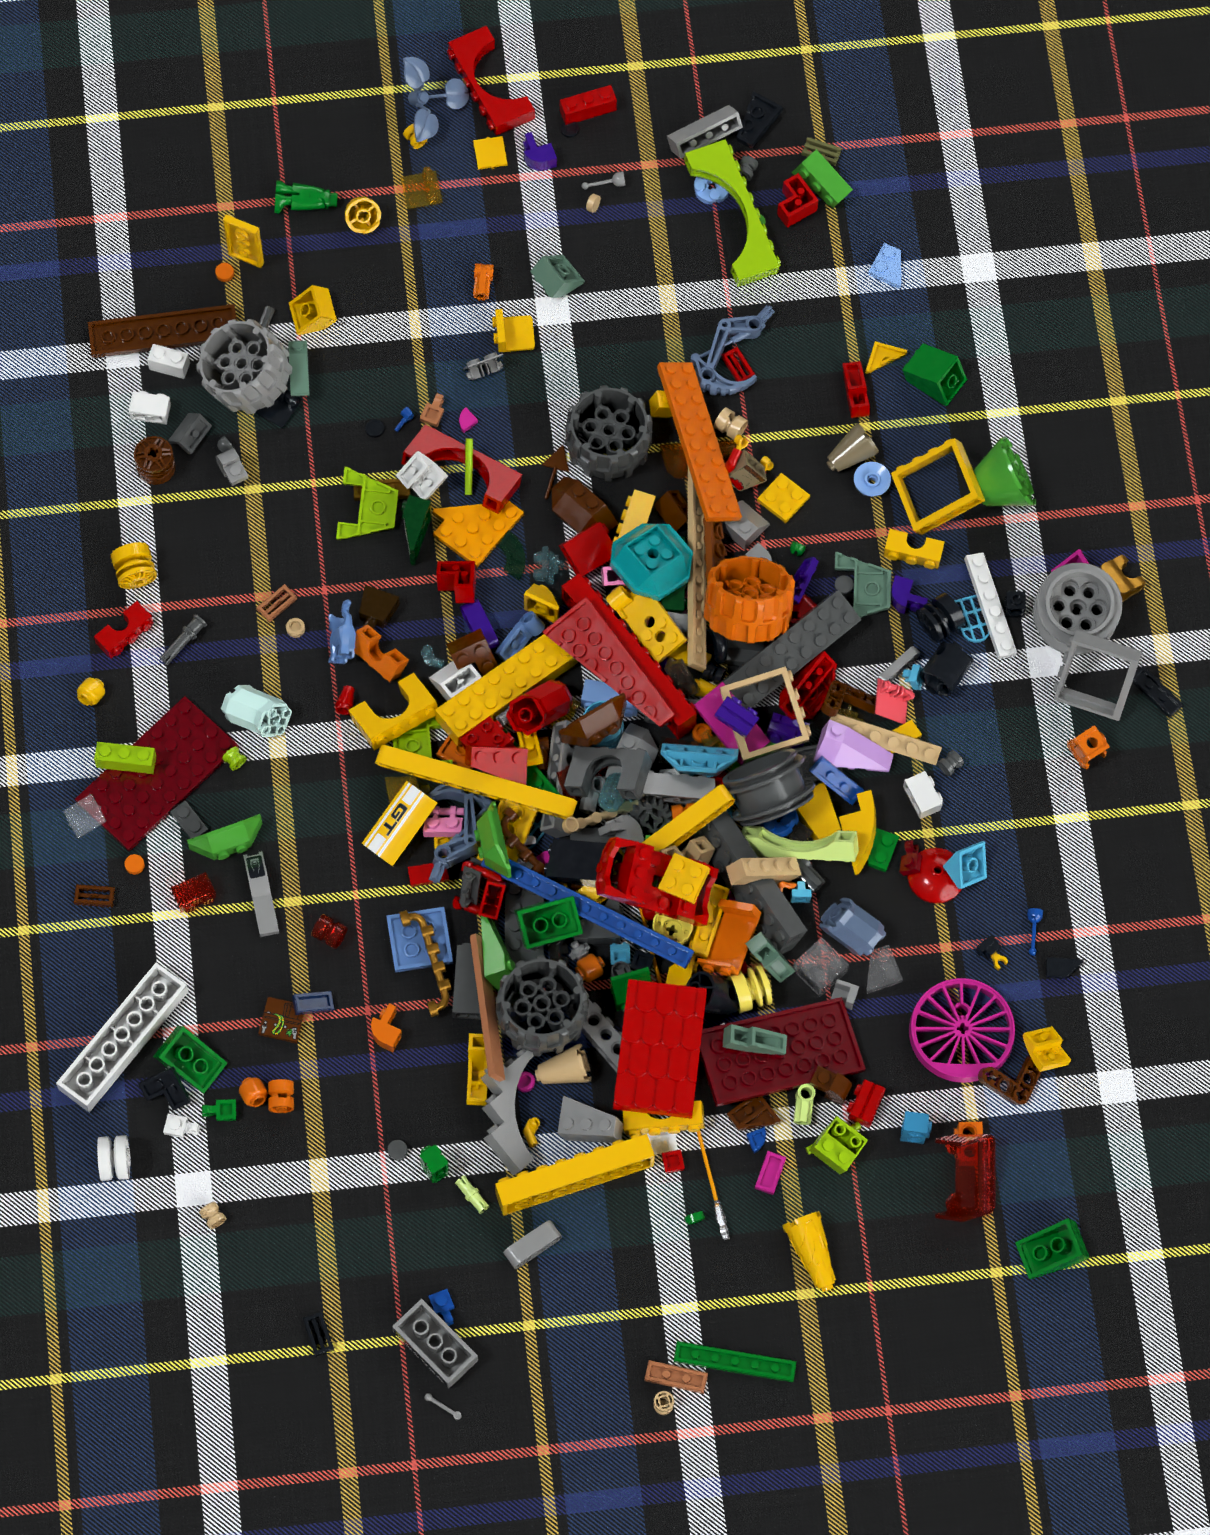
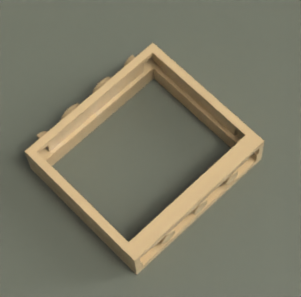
[719,666,812,762]

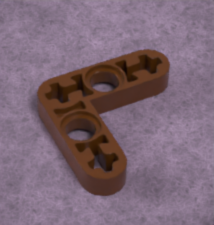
[821,681,876,717]
[978,1055,1041,1105]

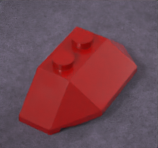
[779,651,837,720]

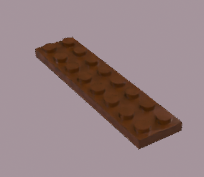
[88,304,237,358]

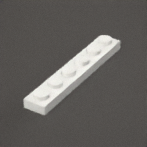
[964,553,1017,659]

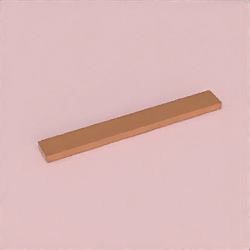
[470,933,505,1082]

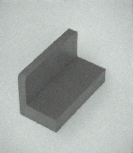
[168,413,212,454]
[724,639,765,666]

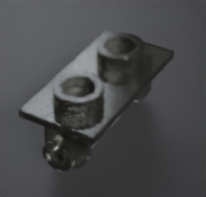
[547,939,570,969]

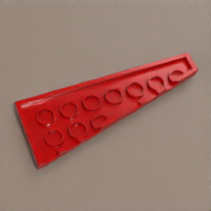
[542,597,676,727]

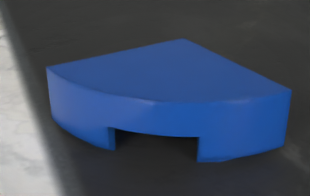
[746,1127,766,1154]

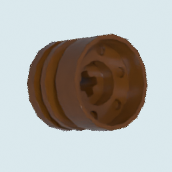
[134,436,176,485]

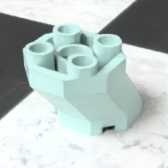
[221,685,292,737]

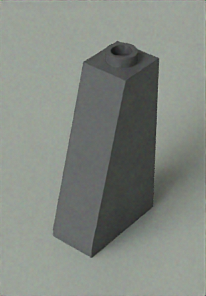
[452,943,481,1020]

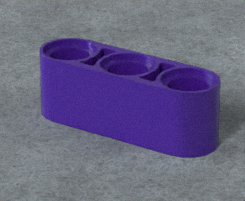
[460,599,500,650]

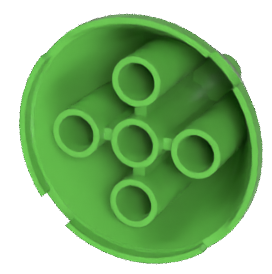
[973,436,1036,506]

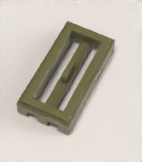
[801,137,842,166]

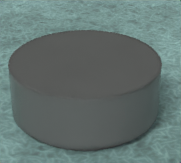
[834,576,854,595]
[388,1140,408,1161]

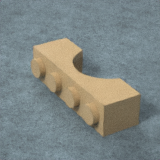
[726,857,801,885]

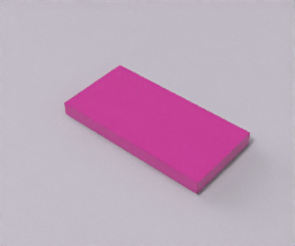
[694,682,771,766]

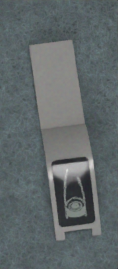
[243,851,279,937]

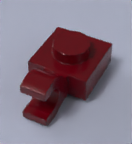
[899,840,922,876]

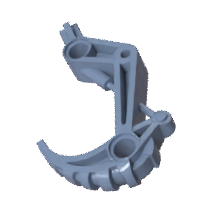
[690,305,775,396]
[428,785,492,884]

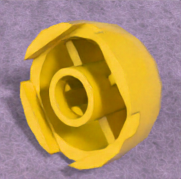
[345,196,381,234]

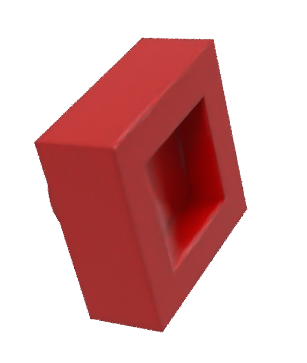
[661,1149,685,1174]

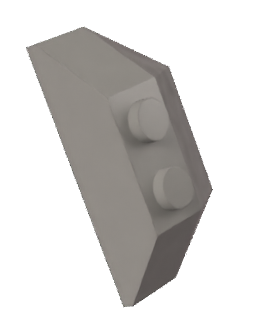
[604,723,659,796]

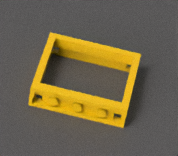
[891,438,985,535]

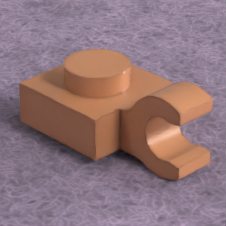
[420,393,444,427]

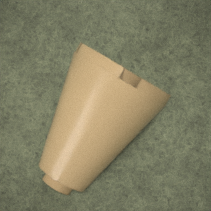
[535,1044,591,1084]

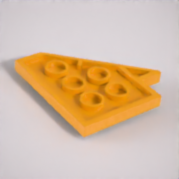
[433,501,524,568]

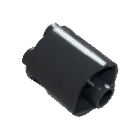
[920,642,974,696]
[686,971,739,1017]

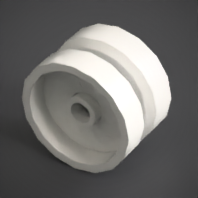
[97,1135,131,1181]

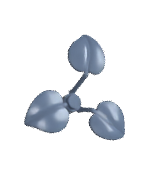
[403,57,469,142]

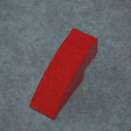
[842,361,870,418]

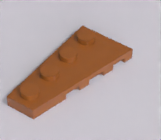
[703,517,727,580]

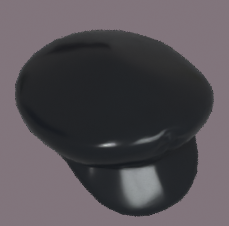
[706,629,728,664]

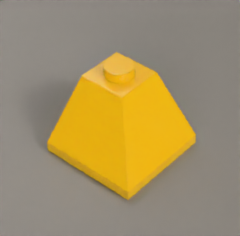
[524,583,559,623]

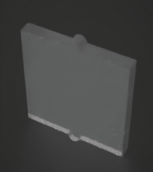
[63,794,106,839]

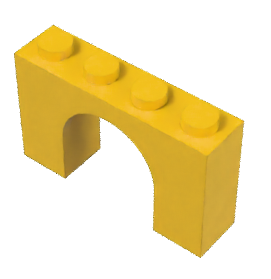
[349,673,438,751]

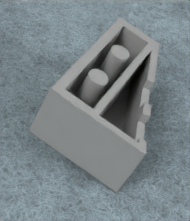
[557,1096,624,1143]

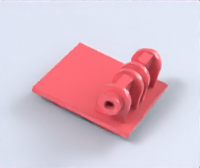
[875,678,915,724]

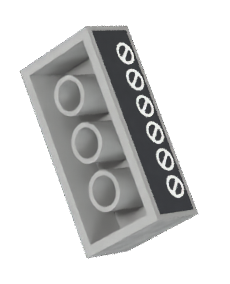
[392,1299,478,1389]

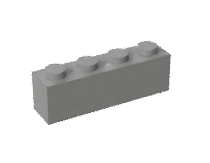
[667,105,743,159]
[641,770,715,805]

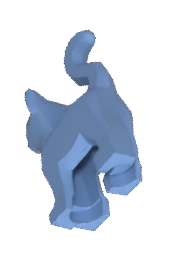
[328,599,356,664]

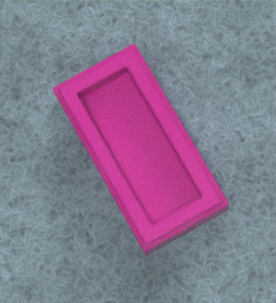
[755,1151,786,1195]

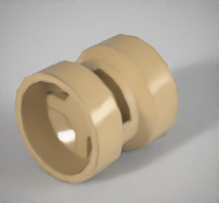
[199,1202,227,1230]
[653,1391,674,1415]

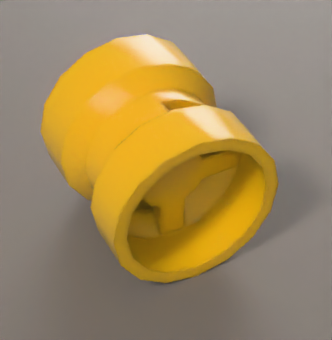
[403,124,428,149]

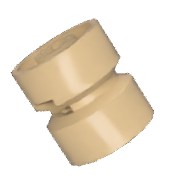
[713,407,748,440]

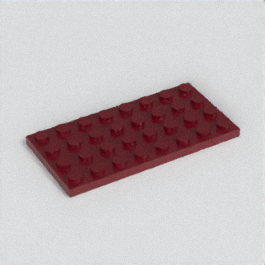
[75,696,239,852]
[700,997,866,1107]

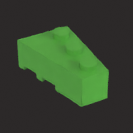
[791,149,853,208]

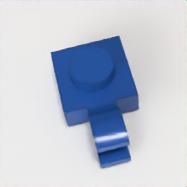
[429,1289,455,1326]

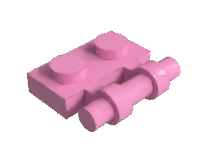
[423,806,464,837]

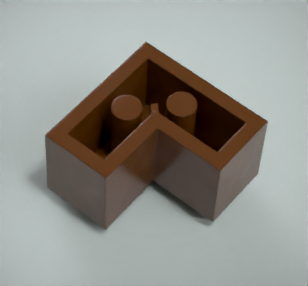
[446,628,498,676]

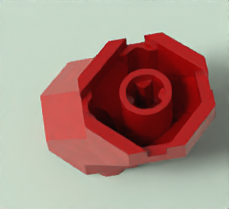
[506,679,573,735]

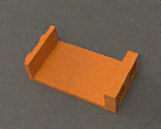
[697,899,762,976]

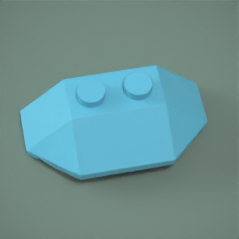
[661,743,739,777]

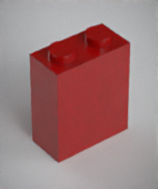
[559,522,613,576]

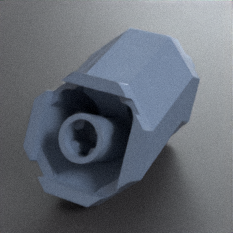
[819,897,886,956]

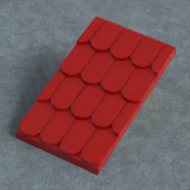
[613,979,707,1119]

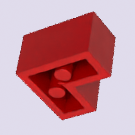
[777,173,819,228]
[436,561,477,603]

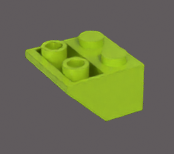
[808,1116,868,1174]

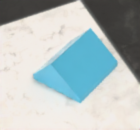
[943,841,987,889]

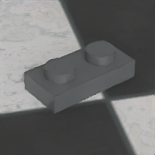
[170,801,209,838]

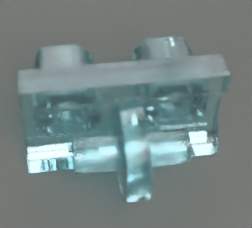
[533,546,564,585]

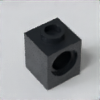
[1004,591,1026,618]

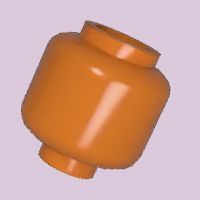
[575,954,605,982]
[239,1077,268,1107]

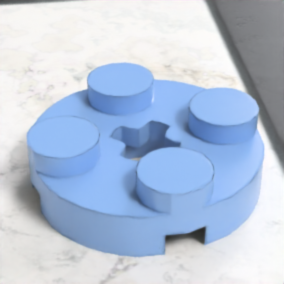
[694,177,729,204]

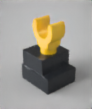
[975,935,1008,970]

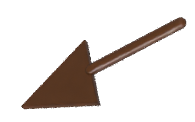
[542,445,569,499]

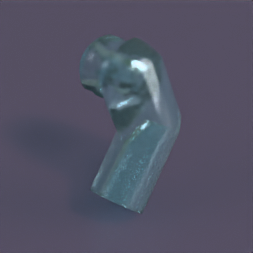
[421,645,445,669]

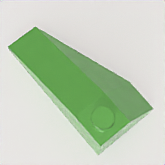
[481,916,515,991]

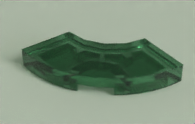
[498,531,526,581]

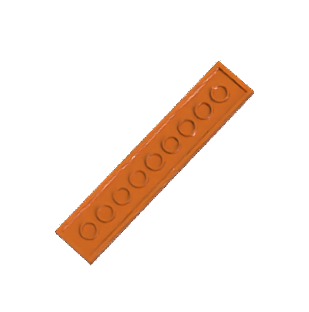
[657,362,742,522]

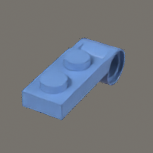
[495,611,545,662]

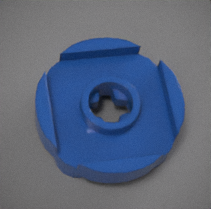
[760,810,799,837]

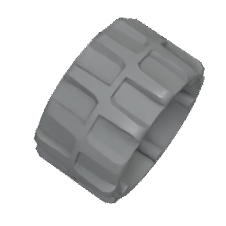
[196,319,292,414]

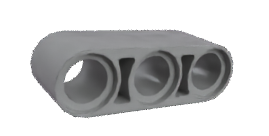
[503,1220,562,1269]

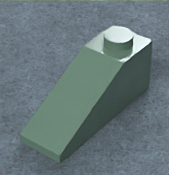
[288,340,309,396]

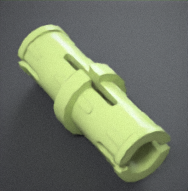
[455,1175,489,1214]

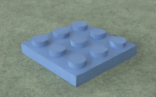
[386,907,453,973]

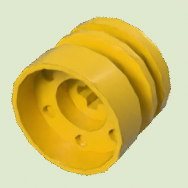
[111,542,157,589]

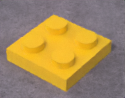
[757,473,810,523]
[658,853,711,904]

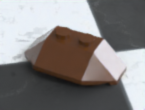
[552,476,619,535]
[558,692,627,747]

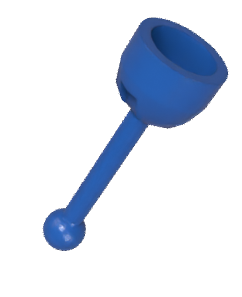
[1027,908,1043,956]

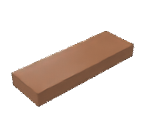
[644,1360,708,1394]

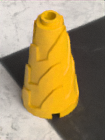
[782,1211,836,1292]

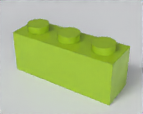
[94,742,156,774]

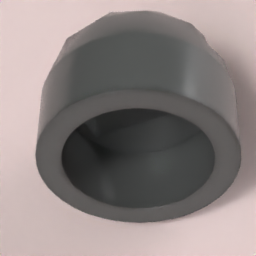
[217,436,234,452]

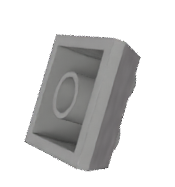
[722,500,770,550]

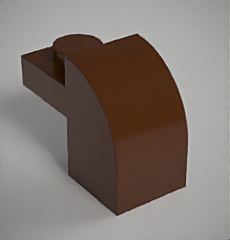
[809,1065,852,1106]

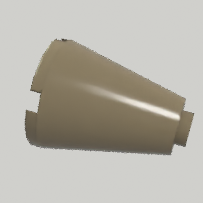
[826,423,879,472]

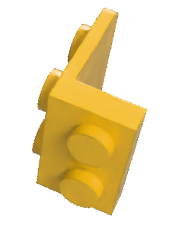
[492,309,535,352]

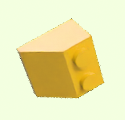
[289,285,337,335]

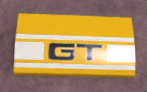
[362,781,438,866]

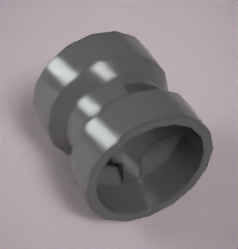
[739,156,759,181]
[937,750,964,776]
[611,961,631,977]

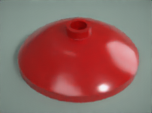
[907,848,962,904]

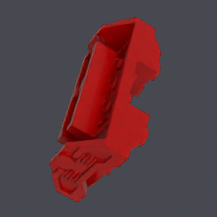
[595,837,719,927]

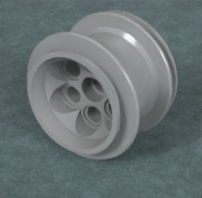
[1033,563,1122,655]

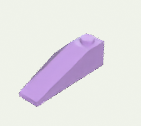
[813,720,894,772]

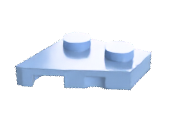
[868,243,902,289]

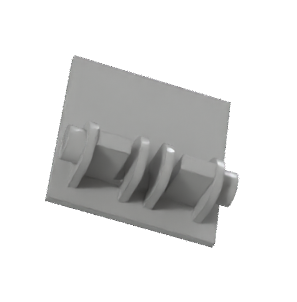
[463,352,503,381]

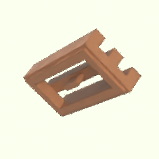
[256,584,297,623]

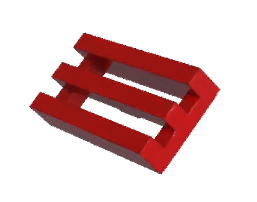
[721,347,755,382]

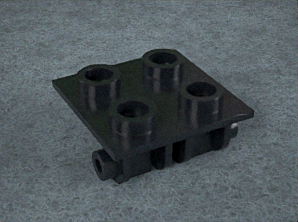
[255,390,302,428]

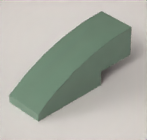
[745,931,795,983]
[723,1024,787,1055]

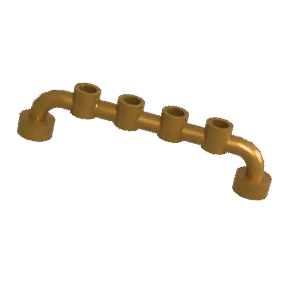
[399,910,452,1017]

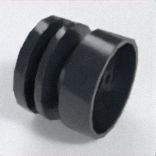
[916,592,966,643]

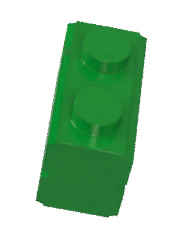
[420,1145,449,1183]

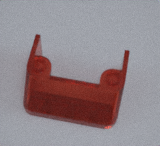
[935,1134,995,1222]

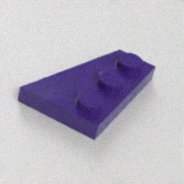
[793,557,819,605]

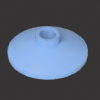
[854,462,891,497]

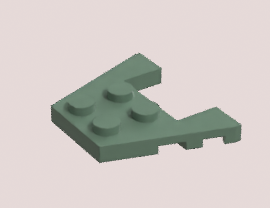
[835,552,891,618]

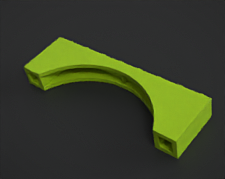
[684,139,781,287]

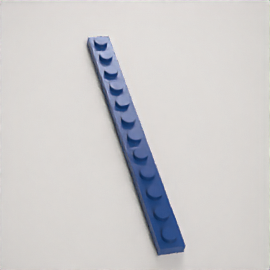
[480,859,694,969]

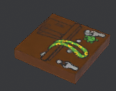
[258,997,304,1044]

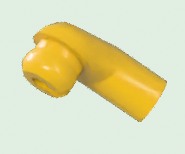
[523,1117,540,1148]

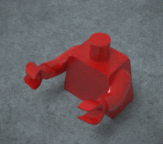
[452,861,506,920]

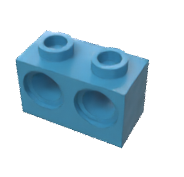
[900,1111,932,1144]

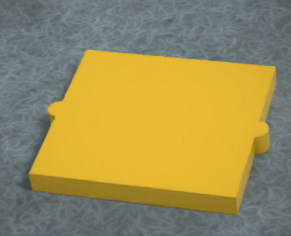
[473,136,507,170]

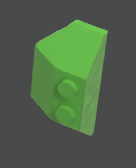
[474,801,512,878]
[187,814,263,860]

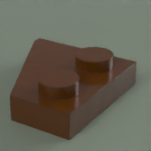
[726,1096,781,1131]

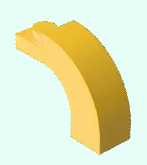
[467,1033,488,1106]

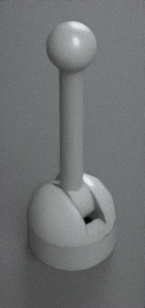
[582,171,626,190]

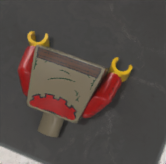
[725,434,774,491]

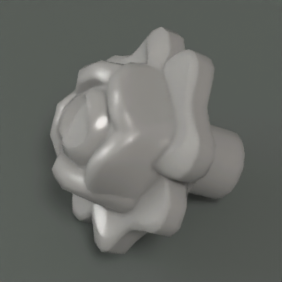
[569,940,590,960]

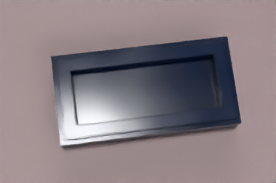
[292,991,334,1015]

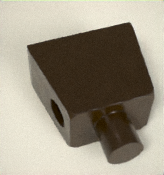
[359,585,400,629]

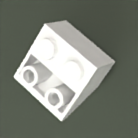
[429,661,481,701]

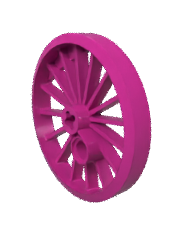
[909,978,1015,1083]

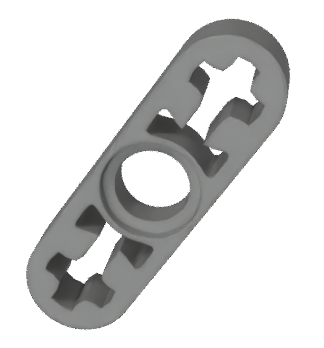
[875,646,921,684]

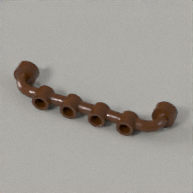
[501,807,583,892]

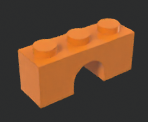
[354,624,409,682]

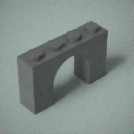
[564,747,652,800]

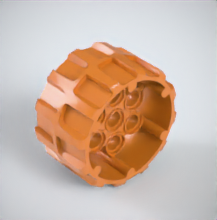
[703,556,795,644]

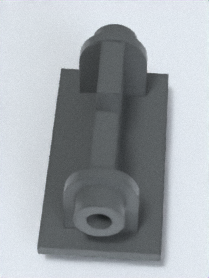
[459,866,481,908]

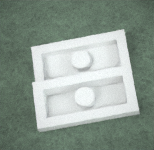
[395,451,448,500]

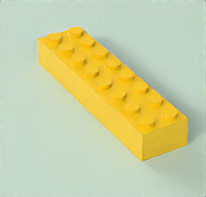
[435,634,578,746]
[495,1133,655,1216]

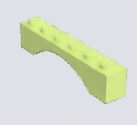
[741,826,859,862]

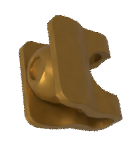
[1100,555,1146,602]

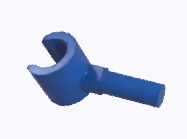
[394,407,414,432]

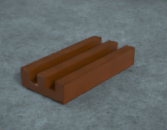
[74,884,115,908]

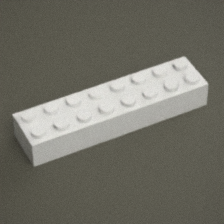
[56,963,189,1113]

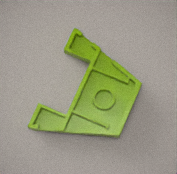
[336,467,399,540]
[393,716,453,764]

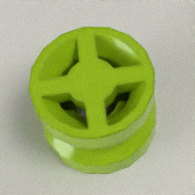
[222,746,247,771]

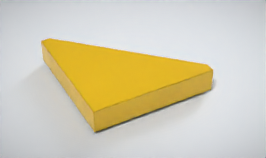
[865,341,908,374]

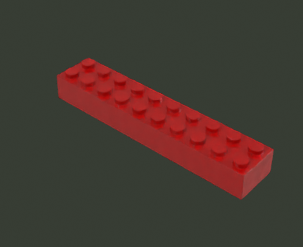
[561,573,697,740]

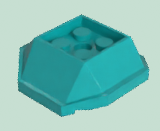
[610,523,693,601]

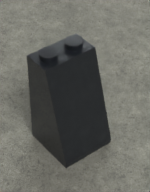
[544,839,624,889]

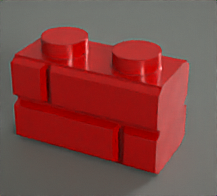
[846,1079,886,1128]

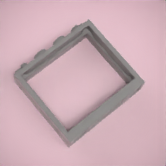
[1053,630,1143,721]

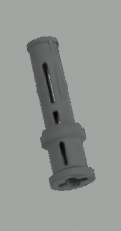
[159,614,207,666]

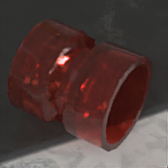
[311,914,348,949]

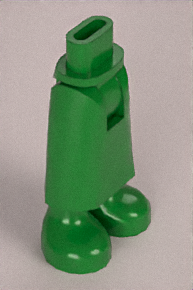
[274,180,338,213]

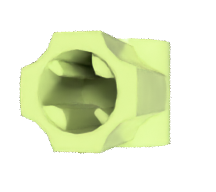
[793,1084,815,1125]

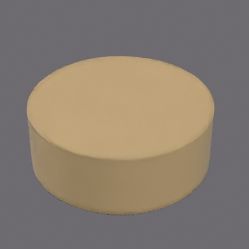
[586,194,601,213]
[286,618,305,638]

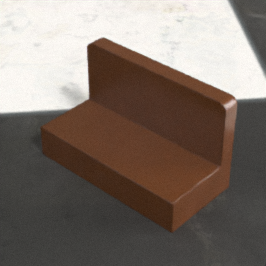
[654,490,688,532]

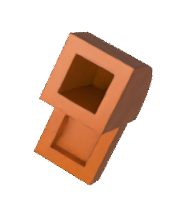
[371,1003,402,1052]

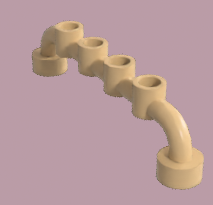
[562,800,645,834]

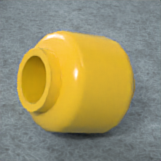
[77,677,105,706]

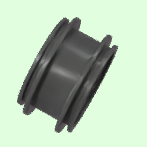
[722,749,815,826]

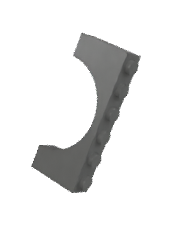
[570,828,624,944]

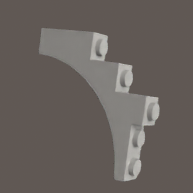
[481,1048,534,1175]

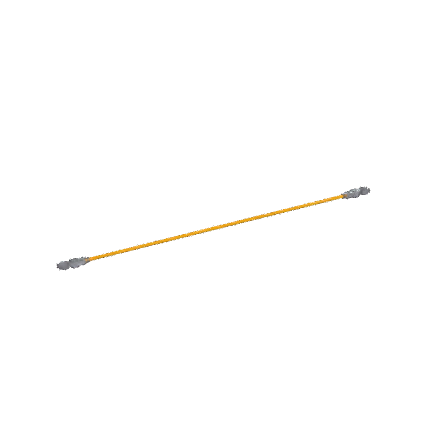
[622,849,730,1240]

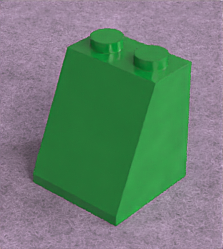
[902,343,967,406]

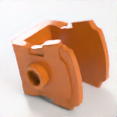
[1067,725,1110,770]

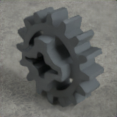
[630,797,672,835]

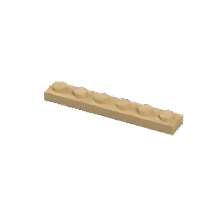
[830,714,942,765]

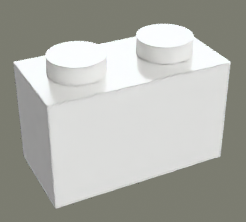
[147,344,190,379]
[129,391,171,425]
[903,771,943,819]

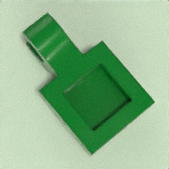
[202,1099,236,1121]

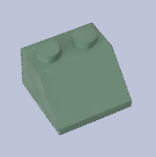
[530,255,585,298]

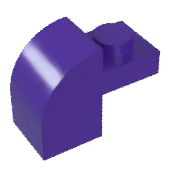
[522,132,557,171]
[891,575,928,614]

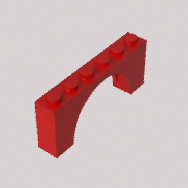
[447,26,535,136]
[401,424,522,514]

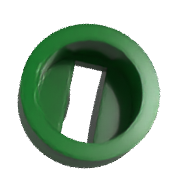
[790,541,806,556]

